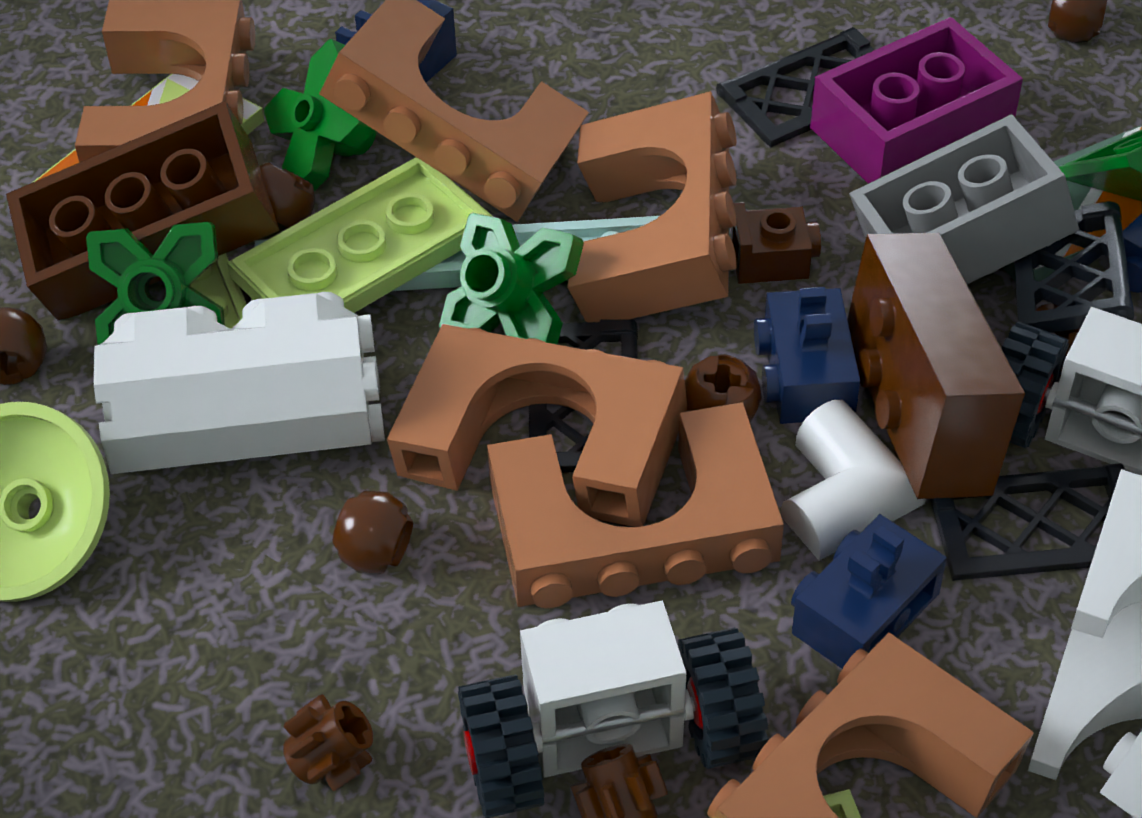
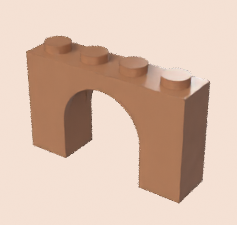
[75,0,255,163]
[319,0,589,222]
[568,91,737,322]
[387,324,687,527]
[487,402,784,608]
[707,633,1034,818]

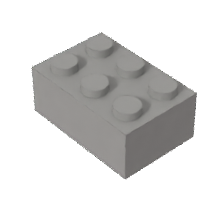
[849,114,1079,284]

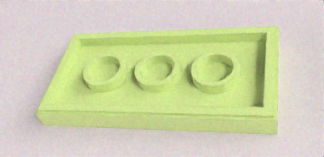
[227,157,493,313]

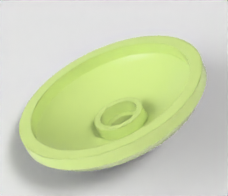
[0,402,110,602]

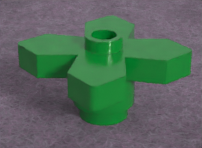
[264,39,377,192]
[439,213,584,344]
[86,222,225,345]

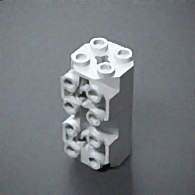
[94,292,385,474]

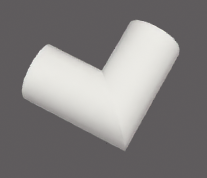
[781,400,926,561]

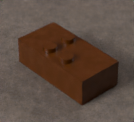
[6,101,279,321]
[847,233,1025,499]

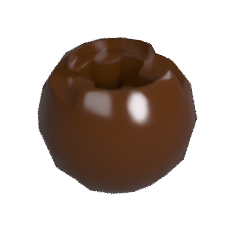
[1048,0,1107,43]
[259,162,315,229]
[0,307,48,385]
[685,354,762,422]
[332,490,413,574]

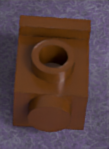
[731,202,821,284]

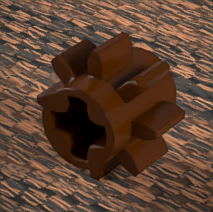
[283,694,373,791]
[570,744,668,818]

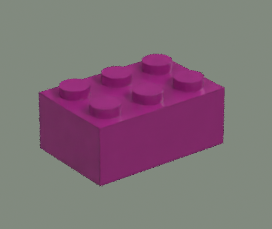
[810,17,1023,184]

